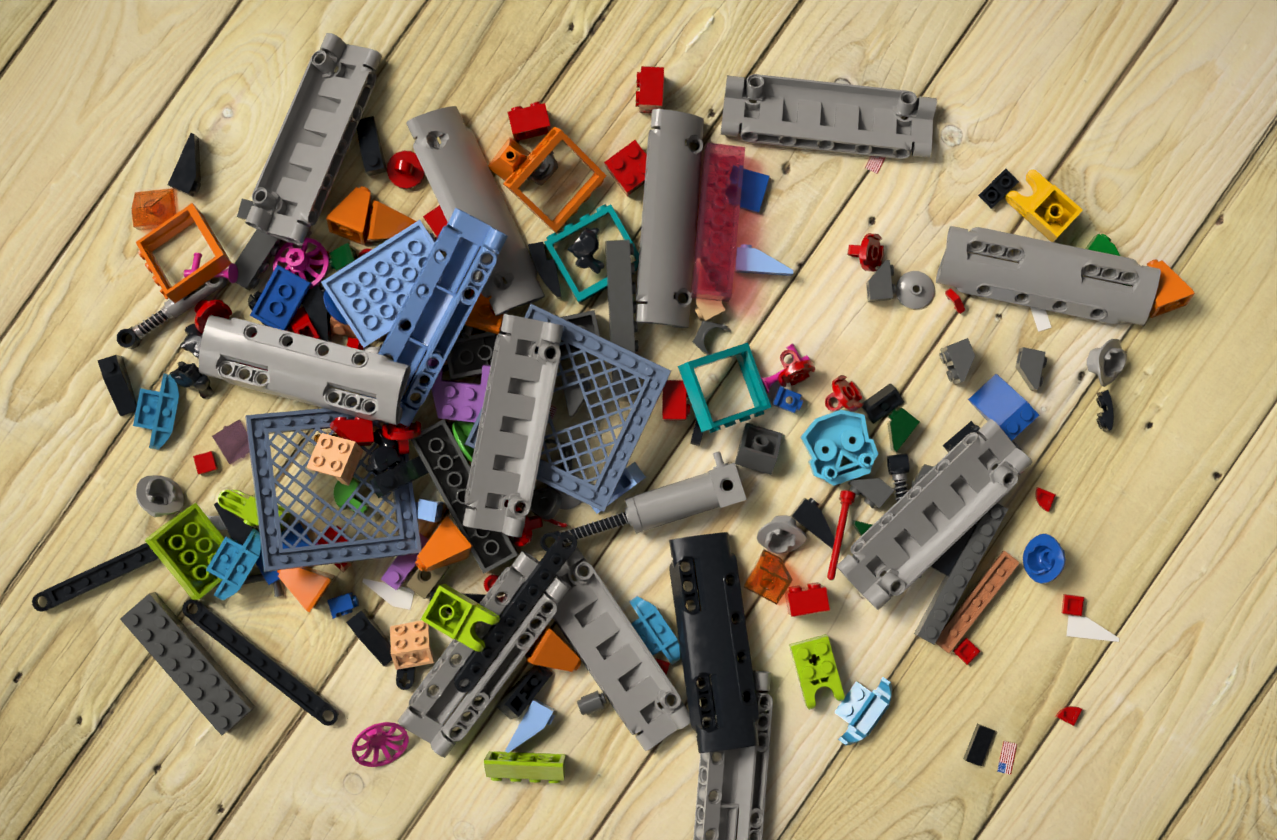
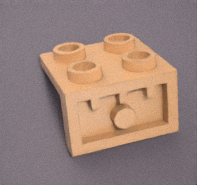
[307,433,363,486]
[390,621,434,670]

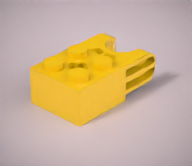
[1005,170,1083,242]

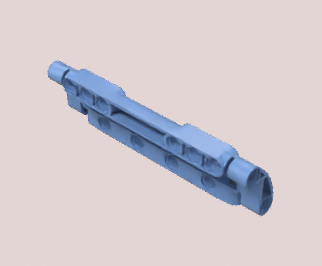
[359,208,508,426]

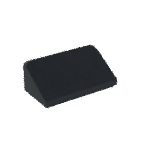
[861,384,904,424]
[963,723,995,766]

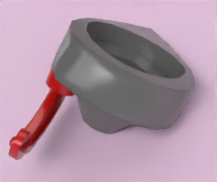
[530,488,568,528]

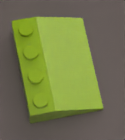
[145,503,224,600]
[484,751,566,783]

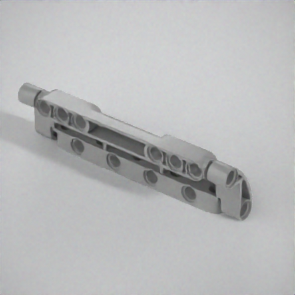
[936,226,1161,326]
[199,315,411,425]
[398,551,571,758]
[693,670,773,840]

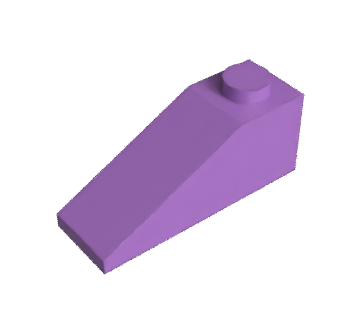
[381,533,429,590]

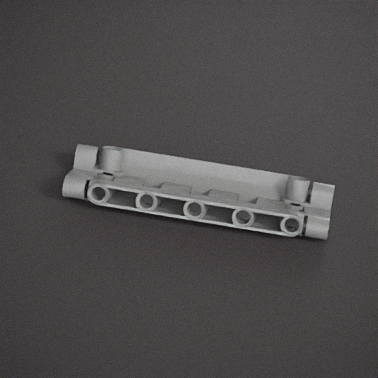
[245,33,382,245]
[721,74,937,159]
[406,106,545,316]
[636,109,704,328]
[463,314,564,537]
[836,419,1033,610]
[544,546,690,751]

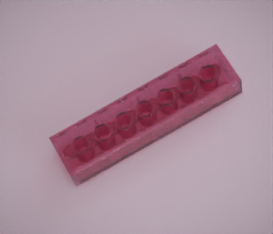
[690,143,745,302]

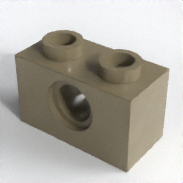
[406,566,450,599]

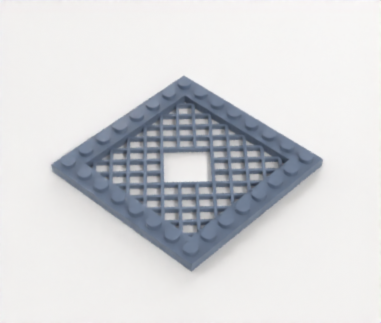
[465,304,671,512]
[245,405,421,572]

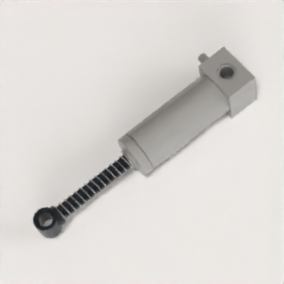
[540,451,747,551]

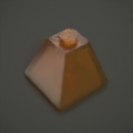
[131,188,176,230]
[743,549,793,605]

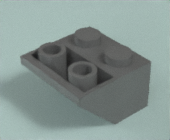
[939,338,975,384]

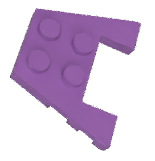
[428,359,491,422]

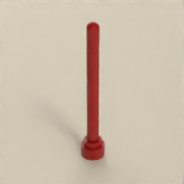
[827,490,856,580]

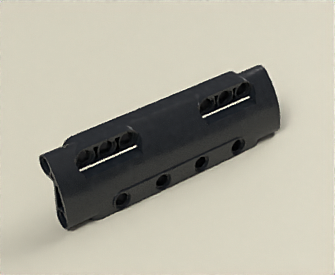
[669,532,759,753]

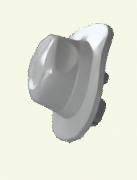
[1087,339,1127,387]
[136,475,184,517]
[757,515,807,554]

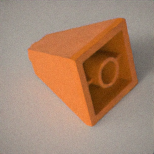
[488,137,531,189]
[326,186,371,246]
[366,201,417,243]
[1147,259,1195,318]
[415,516,472,572]
[277,567,335,612]
[525,624,582,672]

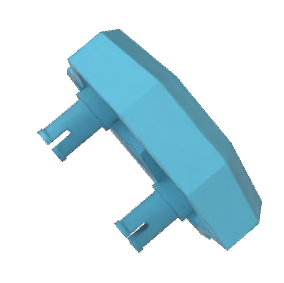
[800,410,878,486]

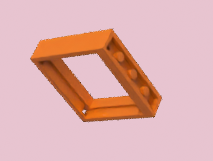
[503,126,607,232]
[136,203,232,303]

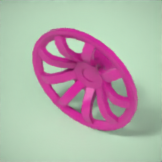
[273,238,329,289]
[351,722,409,767]

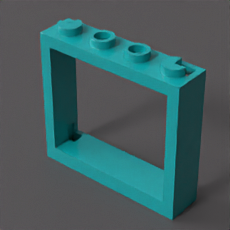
[544,204,639,303]
[678,343,771,433]

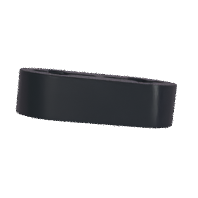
[690,418,703,446]
[396,666,416,690]

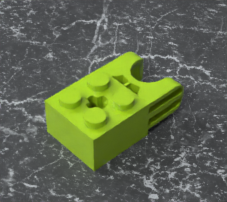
[218,490,291,533]
[420,584,500,652]
[789,634,845,710]

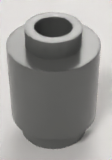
[577,690,607,715]

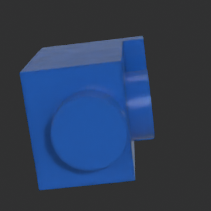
[772,386,803,413]
[327,592,359,618]

